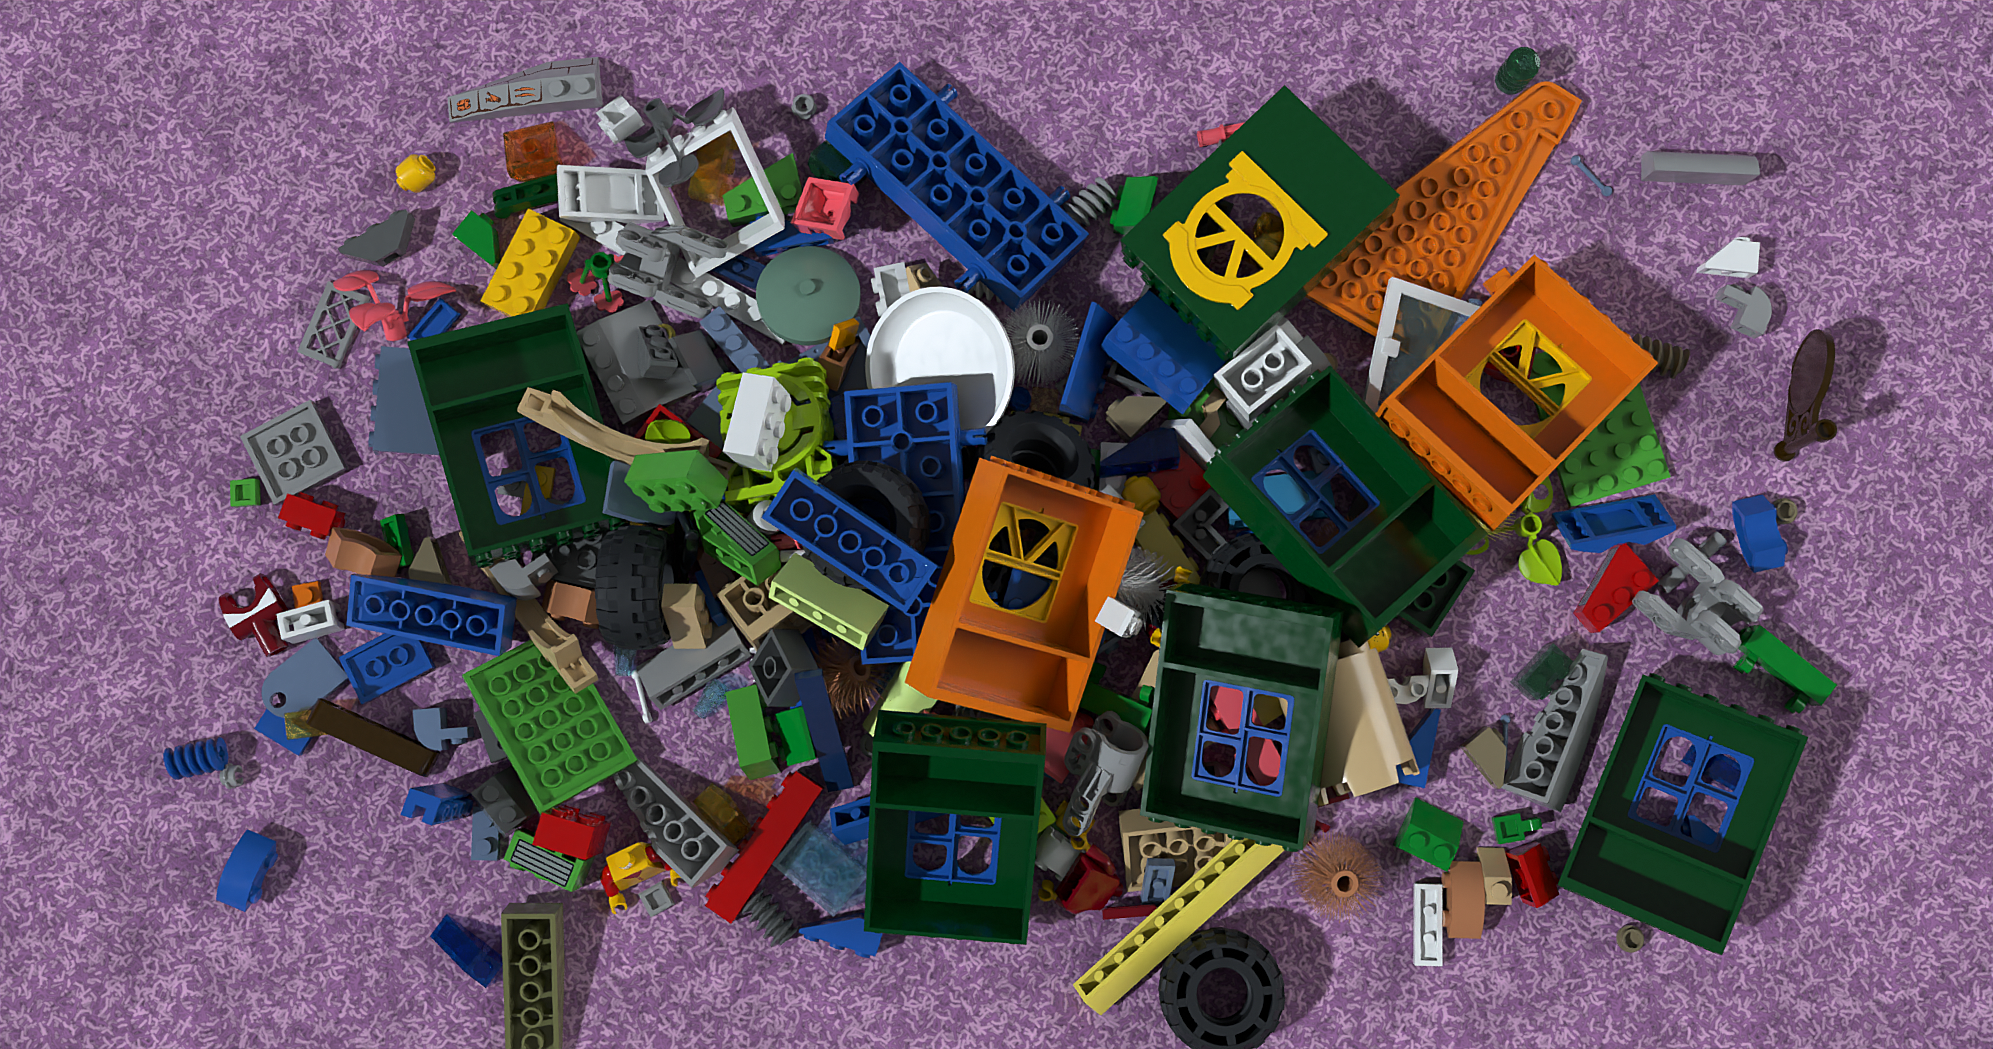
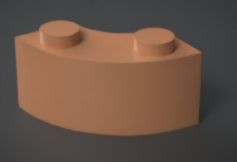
[325,527,402,577]
[541,579,599,629]
[1441,861,1485,939]

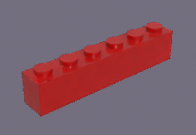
[705,770,825,924]

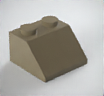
[1105,396,1167,443]

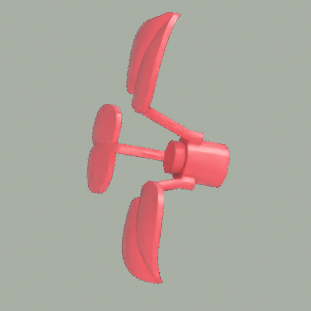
[333,270,456,341]

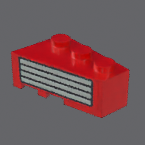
[1573,543,1659,633]

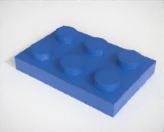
[338,633,436,704]

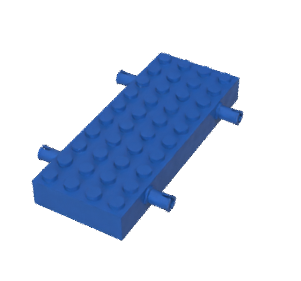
[825,62,1089,312]
[823,382,998,664]

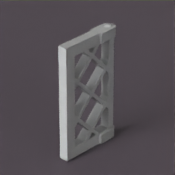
[297,281,371,369]

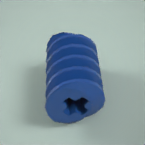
[163,737,229,780]

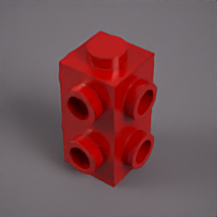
[278,491,346,540]

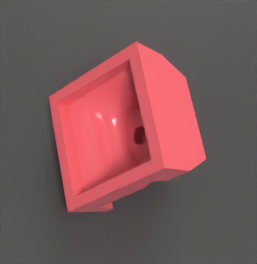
[790,177,859,240]

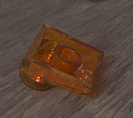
[503,121,563,182]

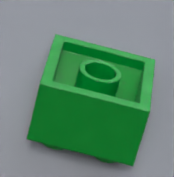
[1110,176,1158,235]
[772,706,818,766]
[1393,797,1464,871]

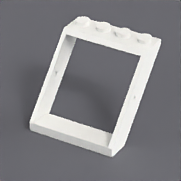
[645,107,785,277]

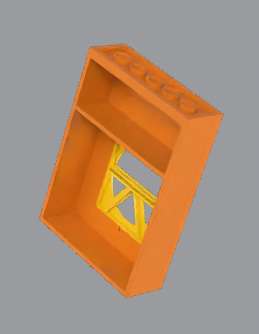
[1376,254,1658,532]
[905,456,1144,733]

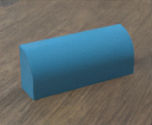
[1224,470,1335,531]

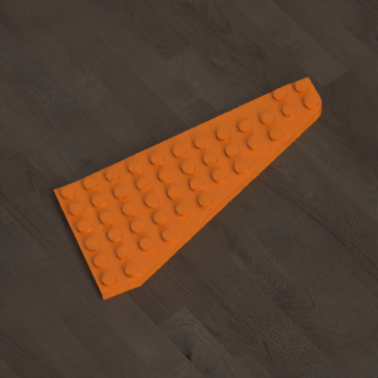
[1305,81,1582,363]

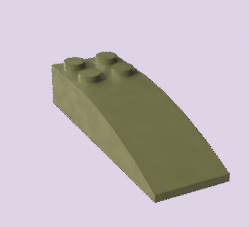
[501,903,565,1049]

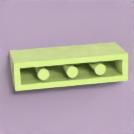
[768,553,889,651]
[862,661,937,737]

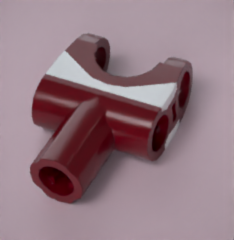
[219,573,289,657]

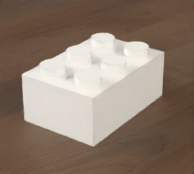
[1214,324,1312,422]
[723,372,791,472]

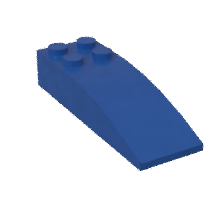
[761,468,938,613]
[346,574,517,656]

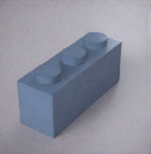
[699,306,771,373]

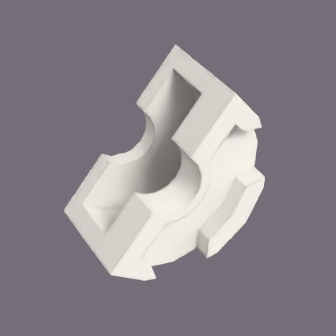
[596,95,645,145]
[871,262,910,317]
[1387,675,1429,704]
[1035,826,1086,881]

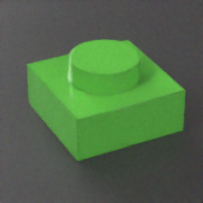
[230,479,261,508]

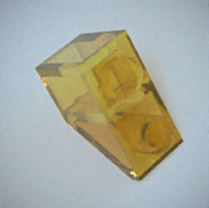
[693,783,752,845]

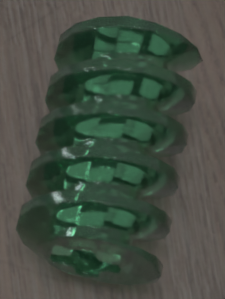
[1495,47,1540,95]

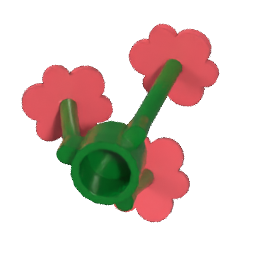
[567,252,624,313]

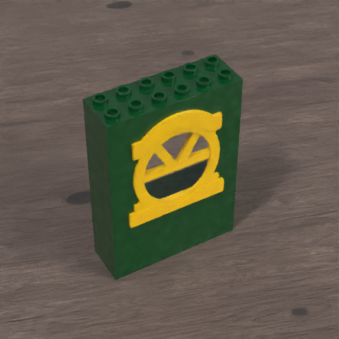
[1120,85,1400,362]

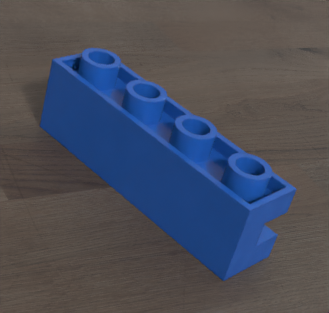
[400,783,473,825]

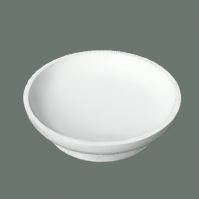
[865,287,1015,447]

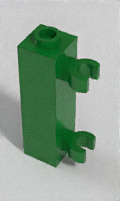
[1733,625,1837,714]
[1079,662,1155,736]

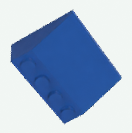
[1100,290,1228,415]
[1057,302,1119,424]

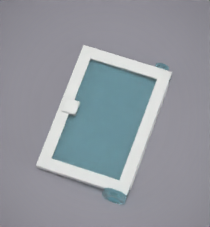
[1363,277,1483,414]

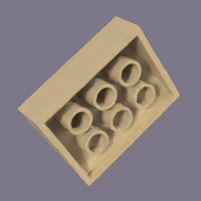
[1119,809,1231,892]

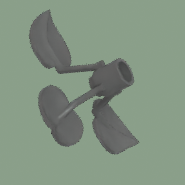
[624,88,725,187]

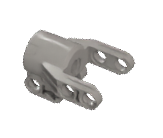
[607,222,728,319]
[1632,538,1764,655]
[1062,711,1148,836]

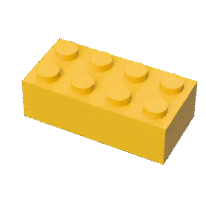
[480,209,581,317]

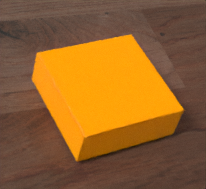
[829,318,860,350]

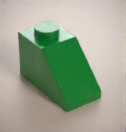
[452,210,501,269]

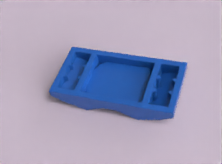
[1552,494,1676,553]

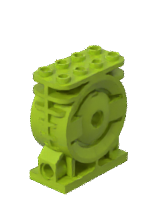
[716,357,838,514]

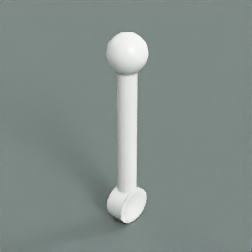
[631,669,652,724]

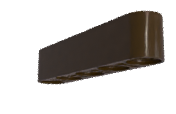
[306,698,440,777]

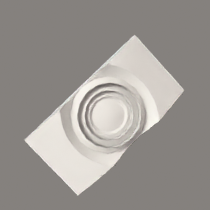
[557,165,664,224]

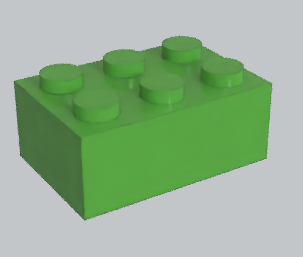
[624,450,729,513]

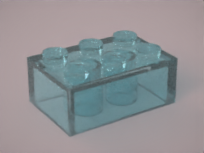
[772,820,867,917]

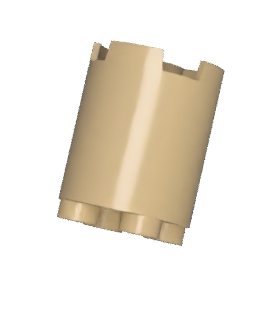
[1278,640,1420,806]

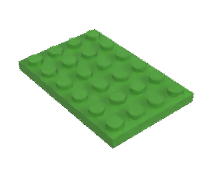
[1529,329,1671,508]
[462,625,637,815]

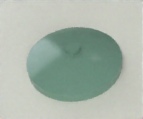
[756,246,861,345]

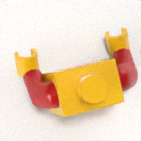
[600,842,681,914]

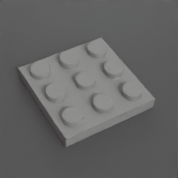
[240,400,348,506]

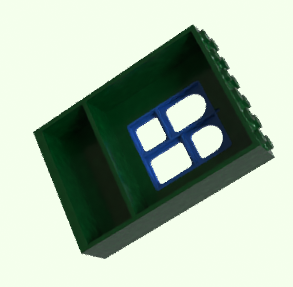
[407,303,630,568]
[1202,366,1488,648]
[1140,582,1344,852]
[1558,673,1808,955]
[864,710,1047,945]

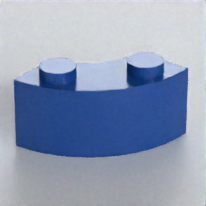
[1732,494,1788,573]
[216,829,278,912]

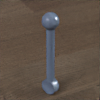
[1571,155,1612,197]
[1500,714,1511,770]

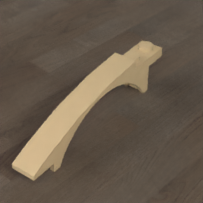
[517,387,734,491]
[458,531,598,694]

